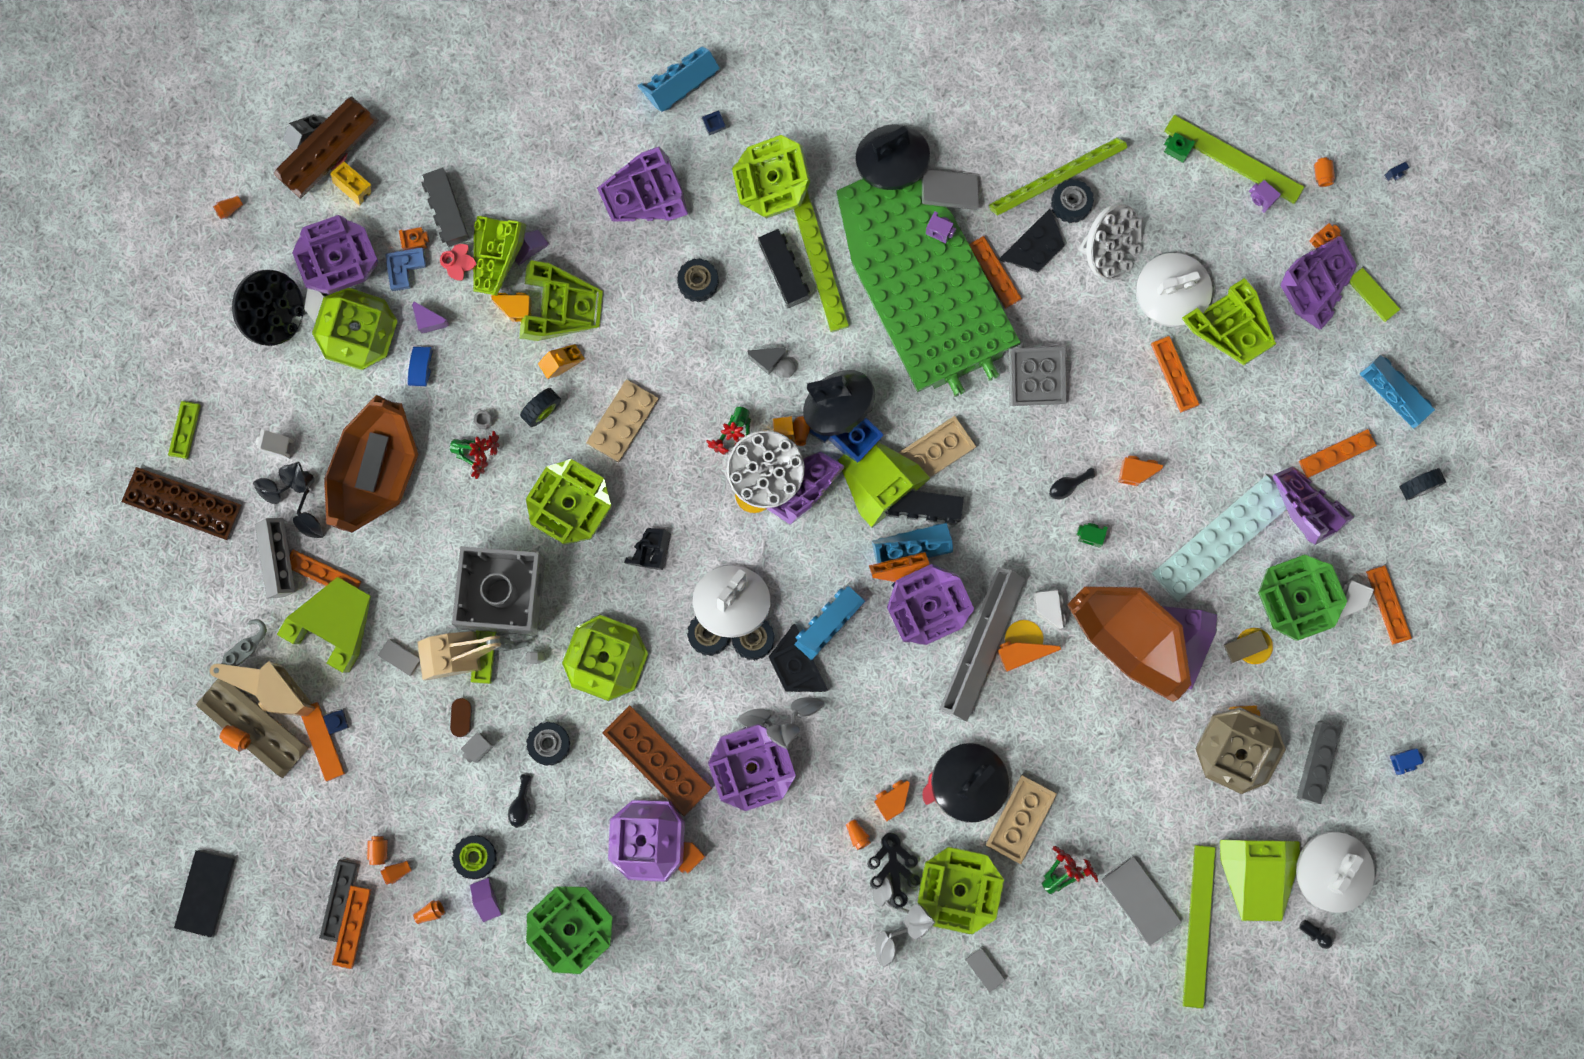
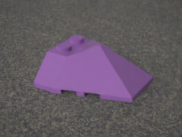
[597,146,688,222]
[1280,236,1357,329]
[767,452,844,525]
[1273,467,1354,545]
[1162,606,1217,689]

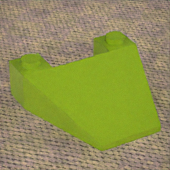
[519,260,603,341]
[277,577,371,673]

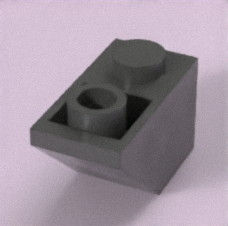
[283,114,323,151]

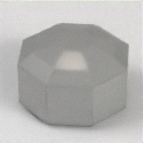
[777,359,794,378]
[474,410,493,430]
[526,651,545,664]

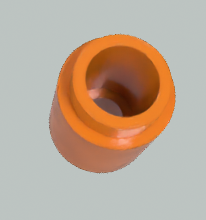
[1314,158,1335,187]
[219,725,251,751]
[367,836,388,865]

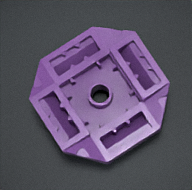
[292,215,378,294]
[887,564,974,645]
[708,724,796,811]
[608,800,685,882]

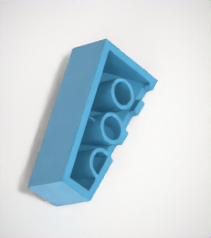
[637,46,720,112]
[1360,355,1435,428]
[872,523,953,563]
[794,586,865,660]

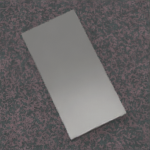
[1102,857,1182,946]

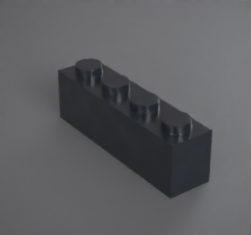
[758,229,810,309]
[885,490,964,525]

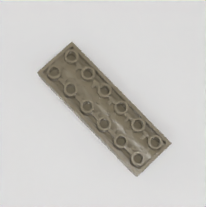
[196,679,309,778]

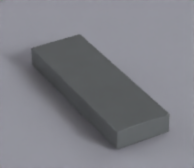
[355,432,390,493]

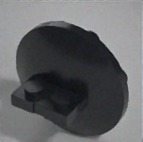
[855,125,930,190]
[232,270,304,346]
[803,370,875,437]
[931,743,1009,823]

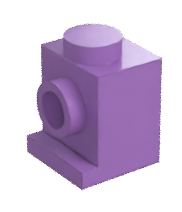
[1249,180,1281,213]
[926,212,957,243]

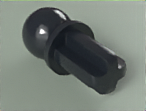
[1299,920,1334,949]

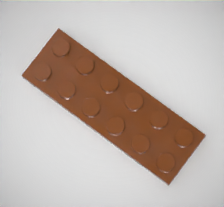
[602,705,712,816]

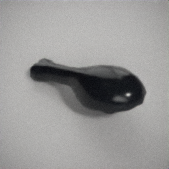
[1049,468,1096,500]
[508,774,532,828]

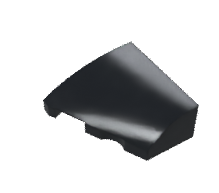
[624,528,671,570]

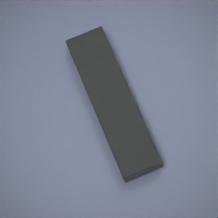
[319,860,358,942]

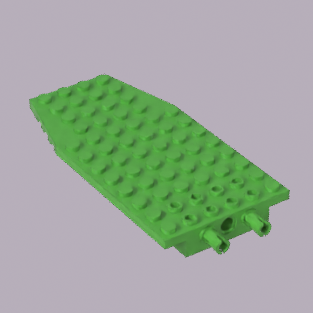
[836,179,1021,397]

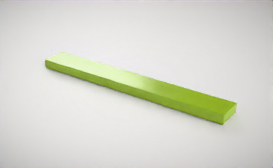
[1164,115,1304,204]
[988,138,1128,216]
[1182,845,1215,1009]

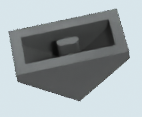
[748,347,786,375]

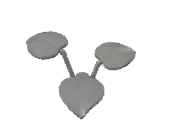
[736,697,824,751]
[872,877,936,967]

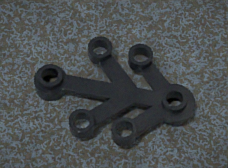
[867,833,921,909]

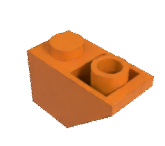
[1118,456,1163,486]
[874,779,910,822]
[678,842,706,873]

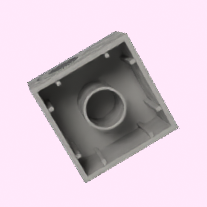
[452,546,545,635]

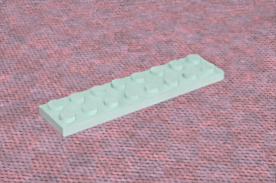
[1151,475,1286,602]

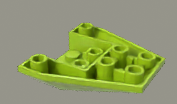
[473,216,526,296]
[838,442,930,528]
[1220,840,1300,921]

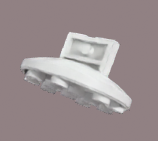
[1078,204,1142,280]
[1136,253,1212,327]
[727,431,804,508]
[693,566,770,638]
[1296,832,1375,913]

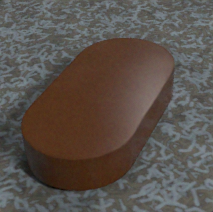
[450,698,472,737]

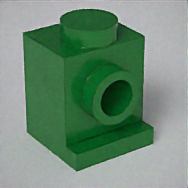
[1164,132,1195,163]
[1076,523,1108,548]

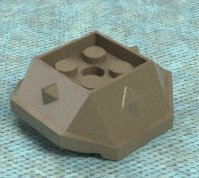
[1195,707,1286,794]

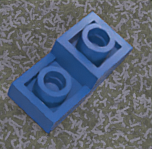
[408,347,433,387]

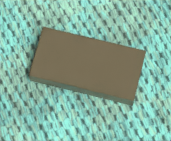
[1223,630,1268,663]

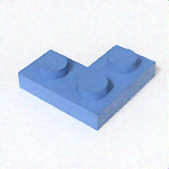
[385,248,426,291]

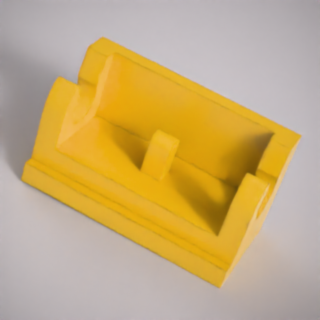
[331,162,371,206]

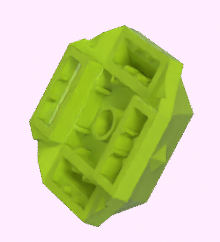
[732,135,810,219]
[312,288,398,370]
[526,459,612,545]
[562,615,648,701]
[917,847,1004,935]

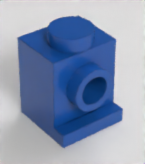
[1390,748,1424,775]

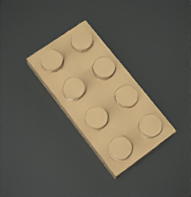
[586,379,659,463]
[899,416,976,489]
[985,775,1057,864]

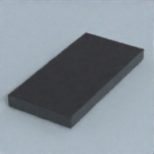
[174,850,235,938]

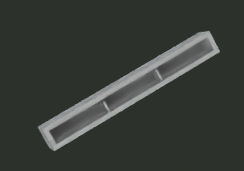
[939,567,1025,722]

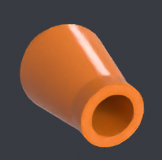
[213,196,243,219]
[793,416,810,446]
[846,819,871,850]
[380,861,412,885]
[413,900,445,924]

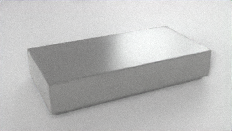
[378,639,420,676]
[965,948,1005,993]

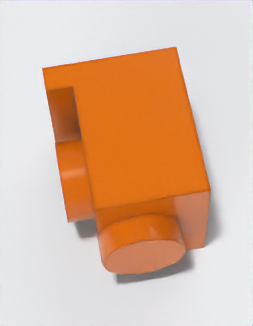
[1309,223,1341,248]
[399,227,429,250]

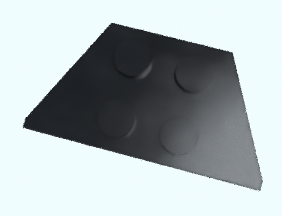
[999,208,1065,273]
[768,624,828,692]

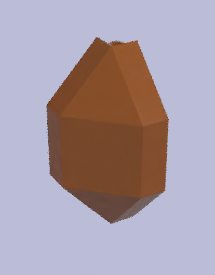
[324,395,419,533]
[1067,587,1191,702]

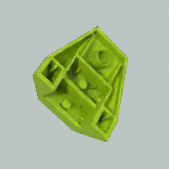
[1182,278,1276,365]

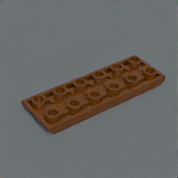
[274,97,379,199]
[121,467,242,540]

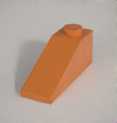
[869,552,930,582]
[997,641,1061,672]

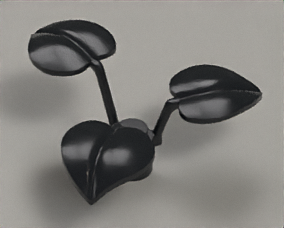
[253,461,325,538]

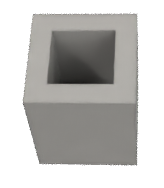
[461,732,494,763]

